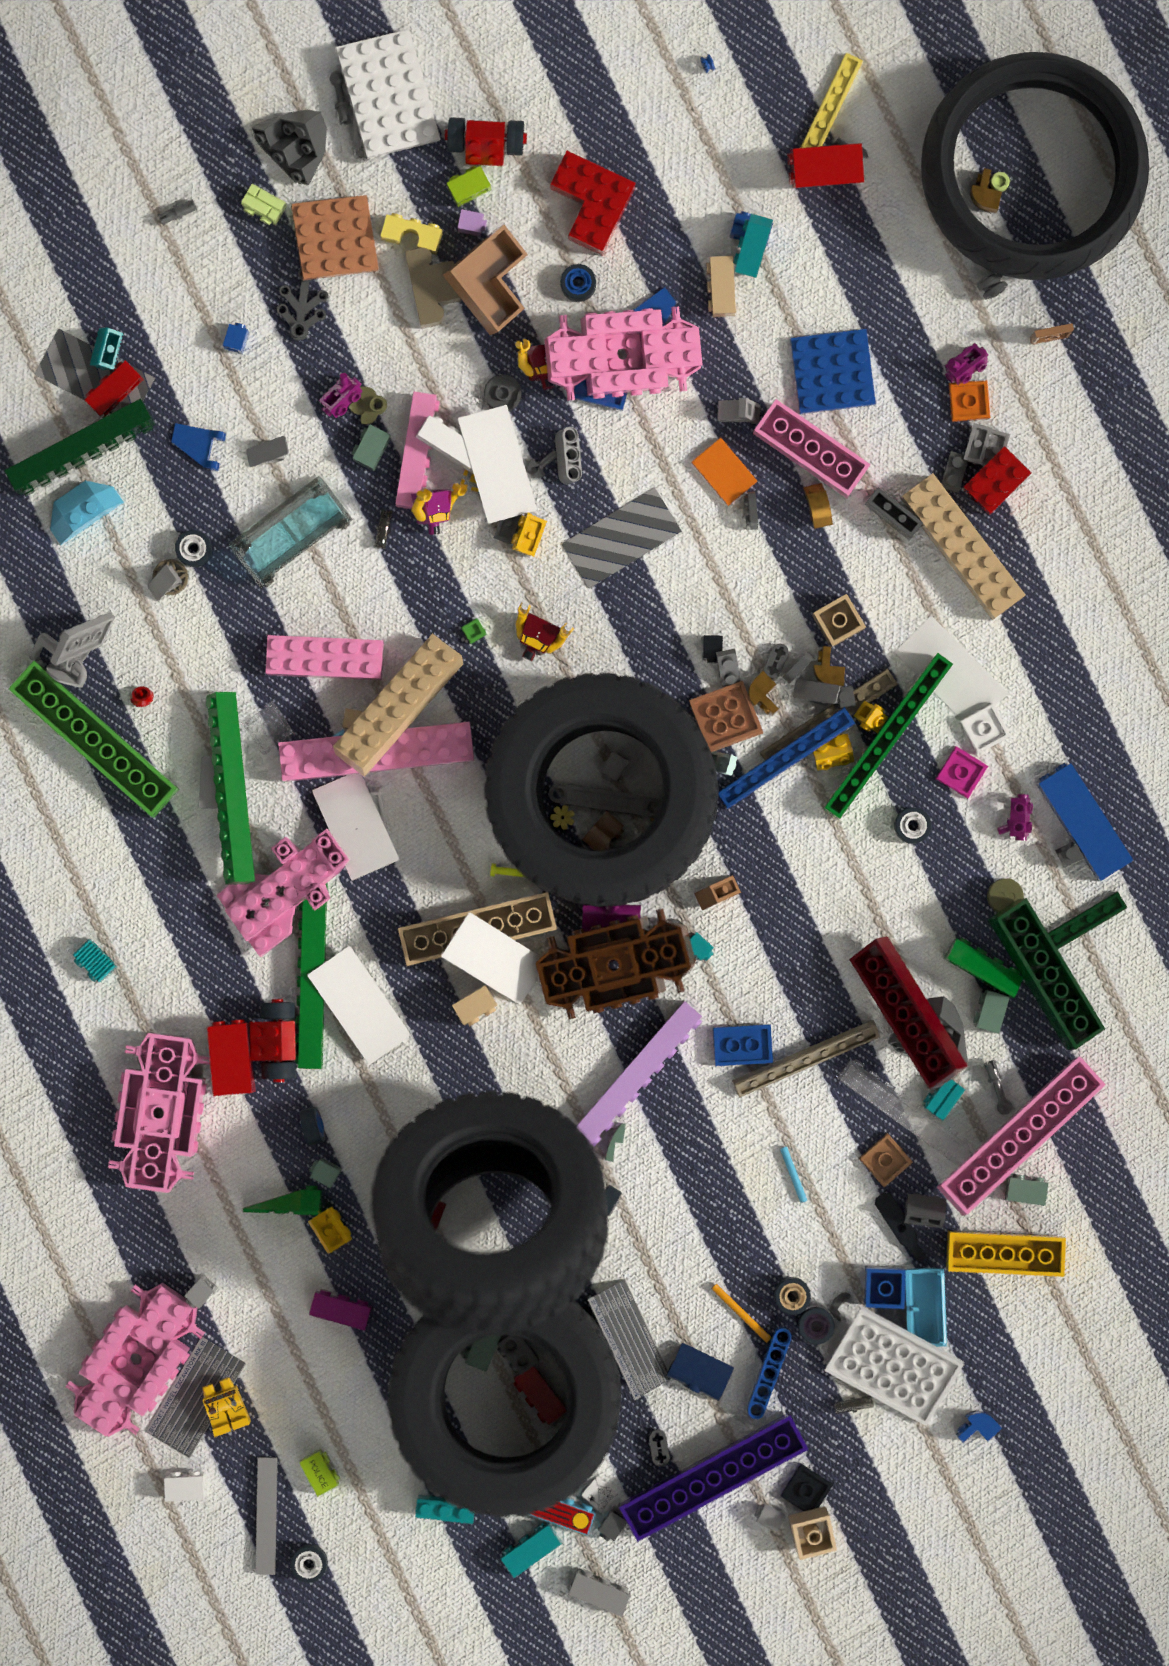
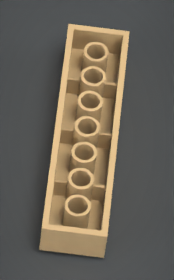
[901,473,1025,620]
[333,634,463,777]
[398,892,557,966]

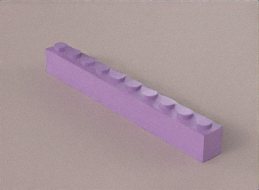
[577,1001,702,1147]

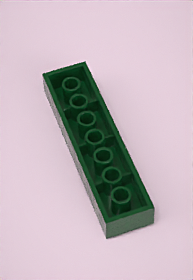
[4,398,156,496]
[988,898,1105,1050]

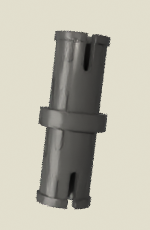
[158,199,197,225]

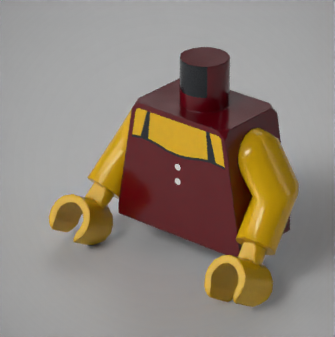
[515,339,554,390]
[515,602,574,662]

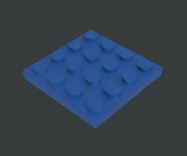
[790,329,876,414]

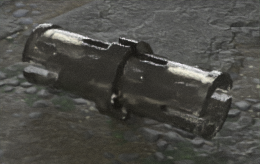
[374,510,393,550]
[833,1395,874,1415]

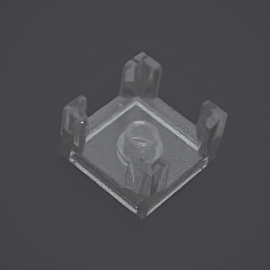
[241,701,295,755]

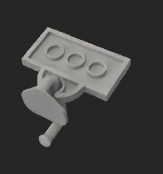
[29,612,115,688]

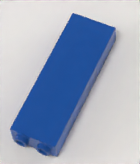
[1037,762,1133,881]

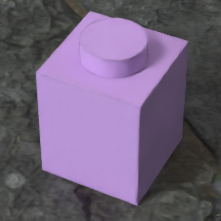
[458,209,487,236]

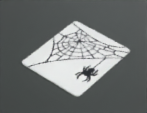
[582,1476,618,1514]

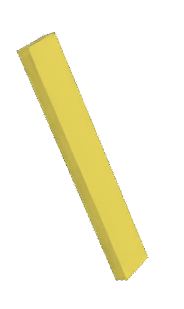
[800,53,863,148]

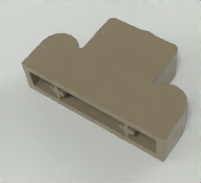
[405,248,462,329]

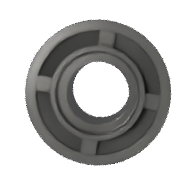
[977,273,1008,300]

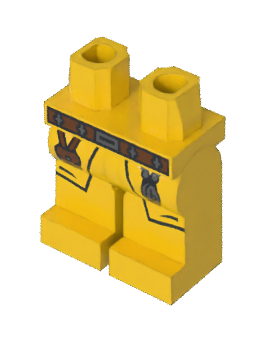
[202,1377,251,1437]

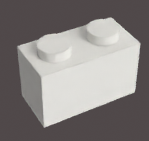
[164,1471,206,1502]

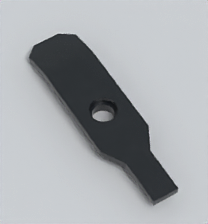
[875,1192,927,1263]

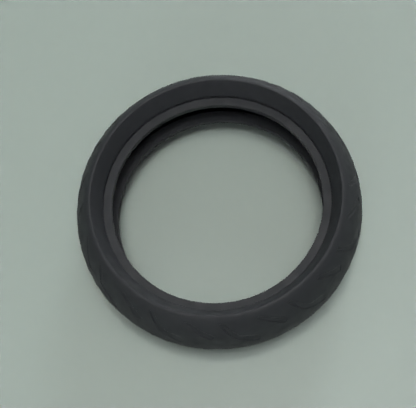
[921,52,1149,280]

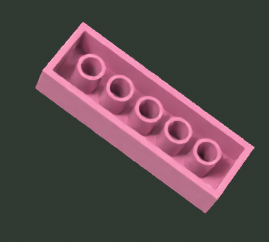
[753,399,871,498]
[266,635,384,680]

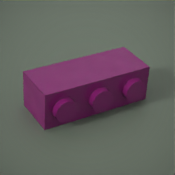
[309,1289,372,1331]

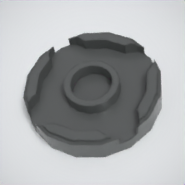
[484,374,522,412]

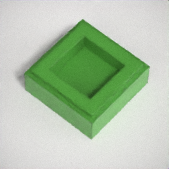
[461,618,487,644]

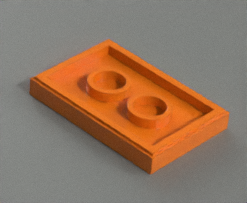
[691,438,758,506]

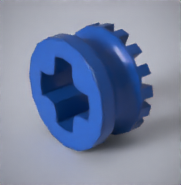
[700,54,715,74]

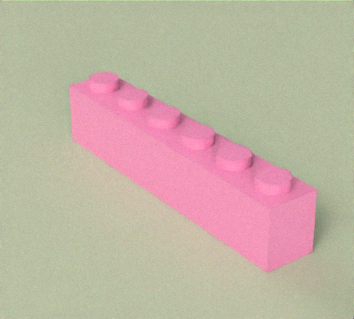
[395,391,440,509]

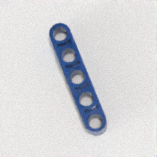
[747,1327,791,1419]

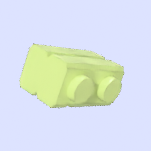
[241,184,287,225]

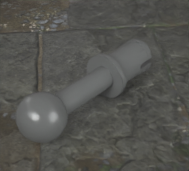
[330,71,352,125]
[984,1060,1012,1115]

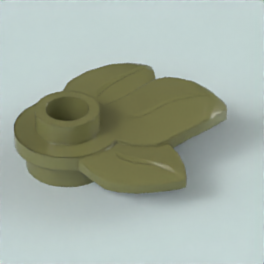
[349,386,387,424]

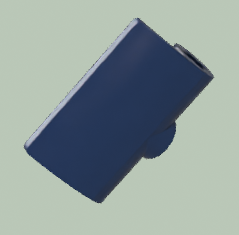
[666,1343,734,1401]

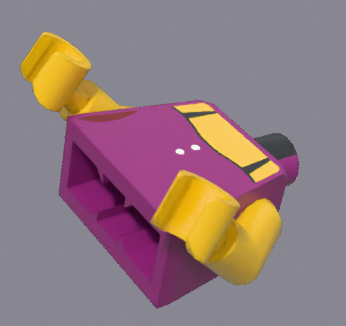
[411,483,468,535]

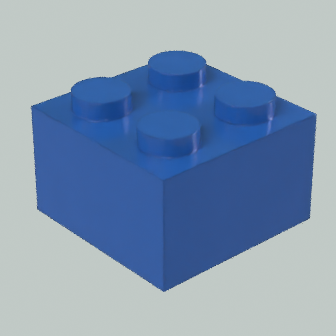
[864,1266,906,1309]

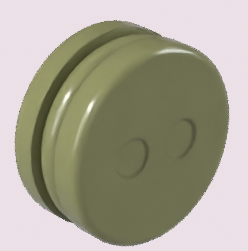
[987,878,1024,913]

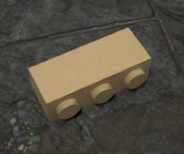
[706,256,736,317]

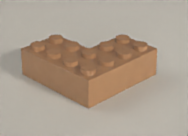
[443,225,528,335]

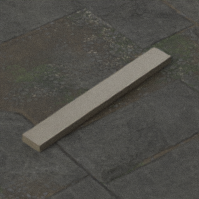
[760,668,898,761]
[732,1020,880,1098]

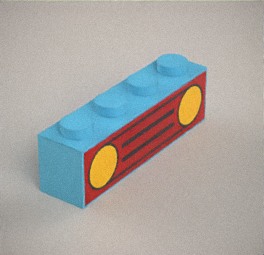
[530,1498,595,1536]

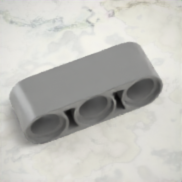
[555,427,582,485]

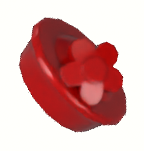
[130,686,154,707]

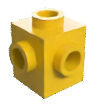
[854,701,888,733]

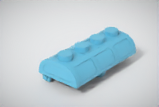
[905,1268,947,1347]

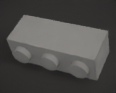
[568,1569,631,1617]

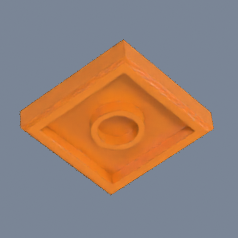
[949,380,990,422]

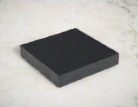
[780,1463,833,1511]

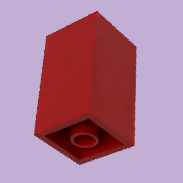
[787,143,864,188]
[207,1019,256,1096]

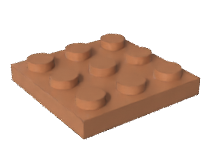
[689,681,763,752]

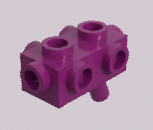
[945,343,989,385]
[319,373,363,418]
[997,794,1033,841]

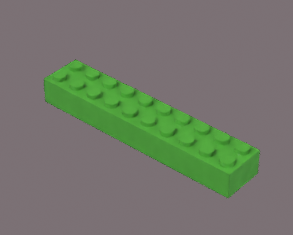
[9,661,180,818]

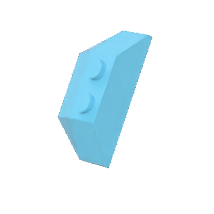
[50,480,124,545]

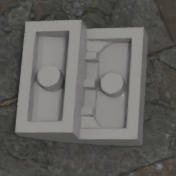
[963,423,1010,467]

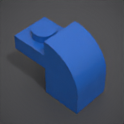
[956,1411,1002,1443]

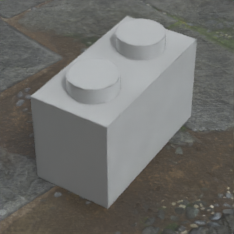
[185,1275,218,1309]

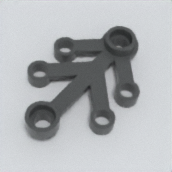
[277,268,329,341]

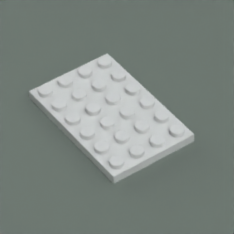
[336,29,440,159]
[824,1306,964,1426]

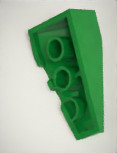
[243,1185,322,1215]

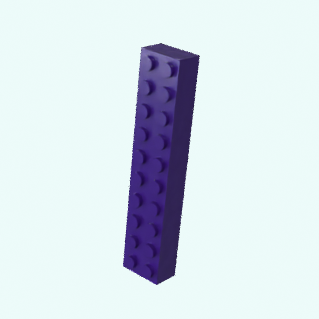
[619,1412,809,1542]

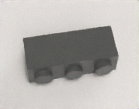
[865,487,923,540]

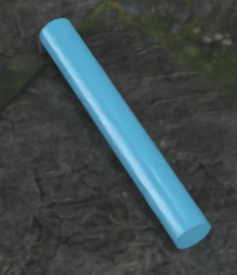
[780,1146,807,1203]

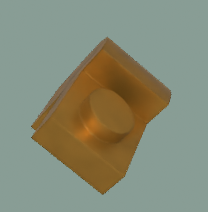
[970,168,1002,213]
[804,483,833,529]
[813,646,845,688]
[748,671,779,716]

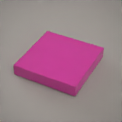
[935,746,988,799]

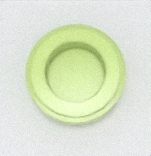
[990,172,1010,192]

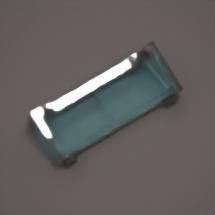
[228,476,353,588]

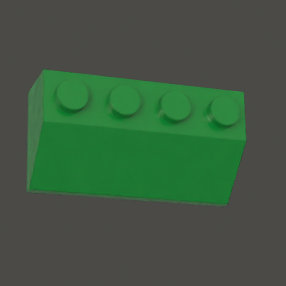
[943,937,1023,998]

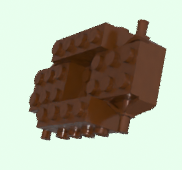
[535,908,696,1020]

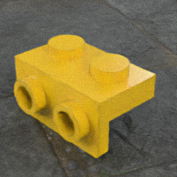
[511,512,547,557]
[813,733,854,771]
[308,1207,352,1254]

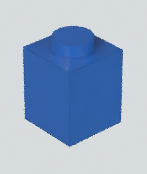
[223,323,249,354]

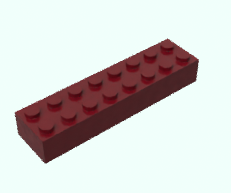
[849,936,968,1090]

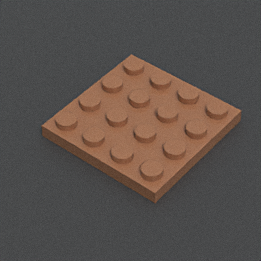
[291,195,379,280]

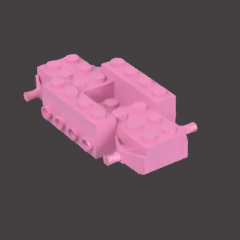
[544,306,702,401]
[108,1033,210,1193]
[66,1283,205,1437]

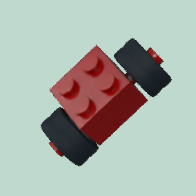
[445,117,527,166]
[250,999,296,1082]

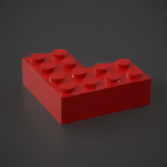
[550,150,636,256]

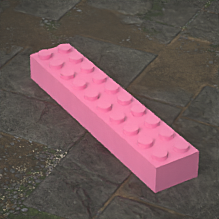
[278,722,474,782]
[937,1056,1106,1216]

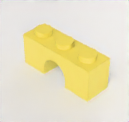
[380,213,442,255]

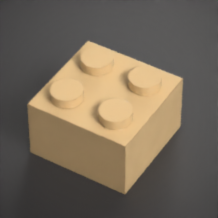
[812,594,866,648]
[452,985,498,1027]
[788,1506,837,1560]

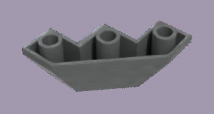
[252,109,327,185]
[888,996,968,1063]

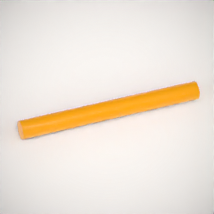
[711,1283,772,1343]

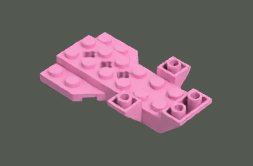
[217,829,349,957]

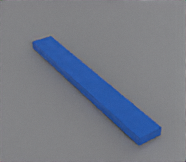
[718,707,856,809]

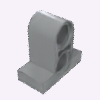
[717,398,760,424]

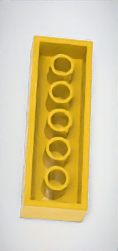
[946,1231,1066,1277]

